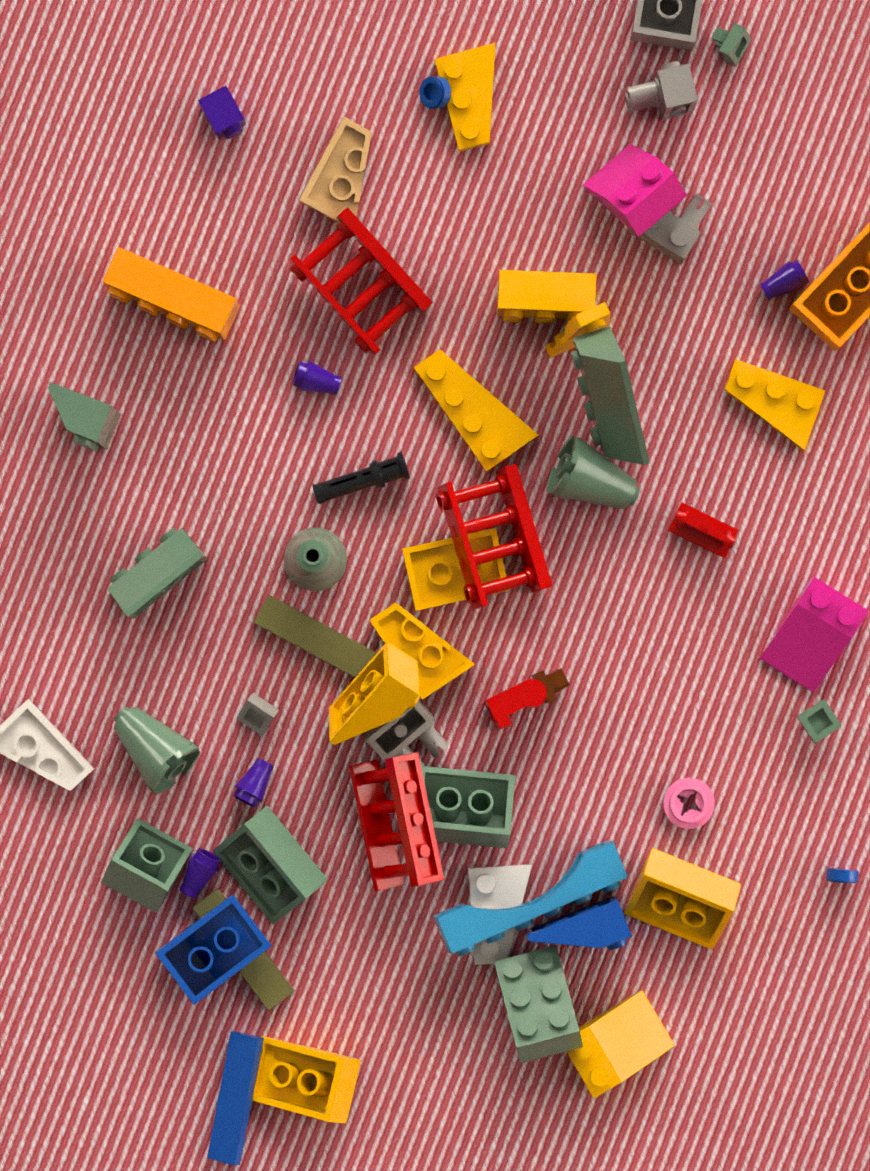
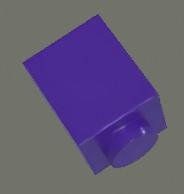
[198,85,246,139]

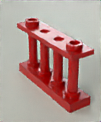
[289,207,433,355]
[436,464,553,610]
[349,752,445,891]

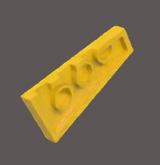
[414,349,539,472]

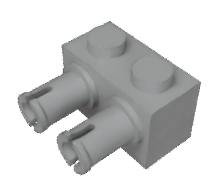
[625,61,698,120]
[628,183,712,265]
[363,700,449,766]

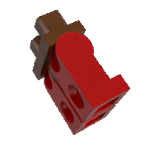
[484,668,570,730]

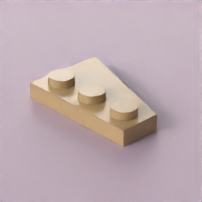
[298,117,372,224]

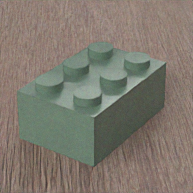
[494,945,583,1063]

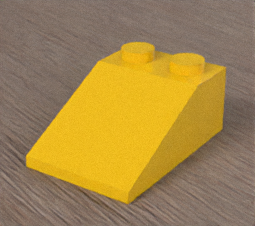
[329,642,420,745]
[566,990,675,1098]
[252,1036,361,1123]

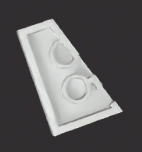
[0,699,95,791]
[468,864,532,965]

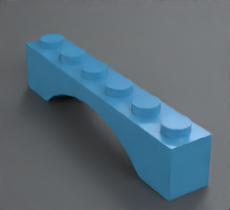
[432,841,628,956]

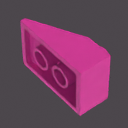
[583,144,687,237]
[759,577,869,693]

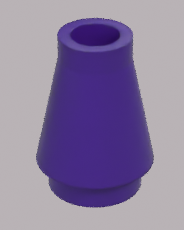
[760,260,809,300]
[292,360,342,395]
[233,758,274,808]
[179,848,220,898]

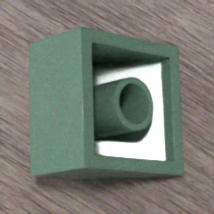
[101,818,193,913]

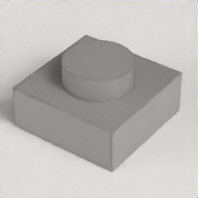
[236,693,279,736]

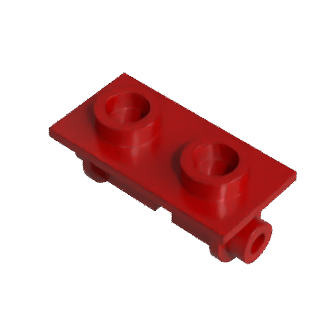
[668,502,739,559]

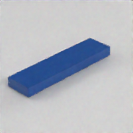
[207,1031,264,1166]

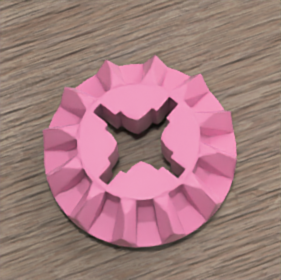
[663,778,715,829]

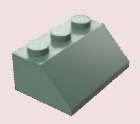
[48,382,121,452]
[107,528,208,619]
[421,766,515,848]
[213,806,328,925]

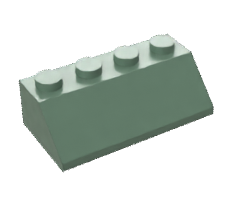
[570,326,650,465]

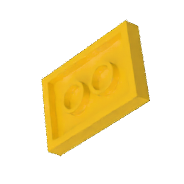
[402,528,509,611]

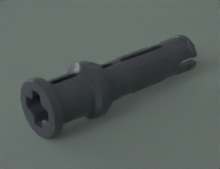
[312,451,411,504]

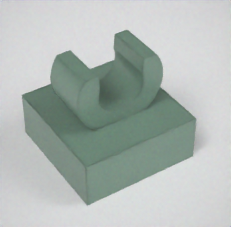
[711,23,752,66]
[796,699,842,743]

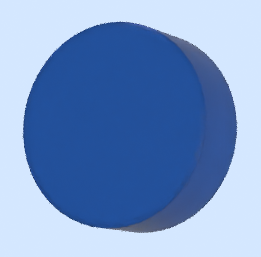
[419,76,451,109]
[826,868,859,884]

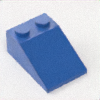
[155,895,272,1005]
[525,896,632,951]

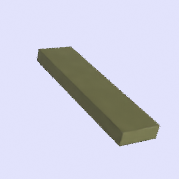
[253,594,376,677]
[193,888,295,1011]

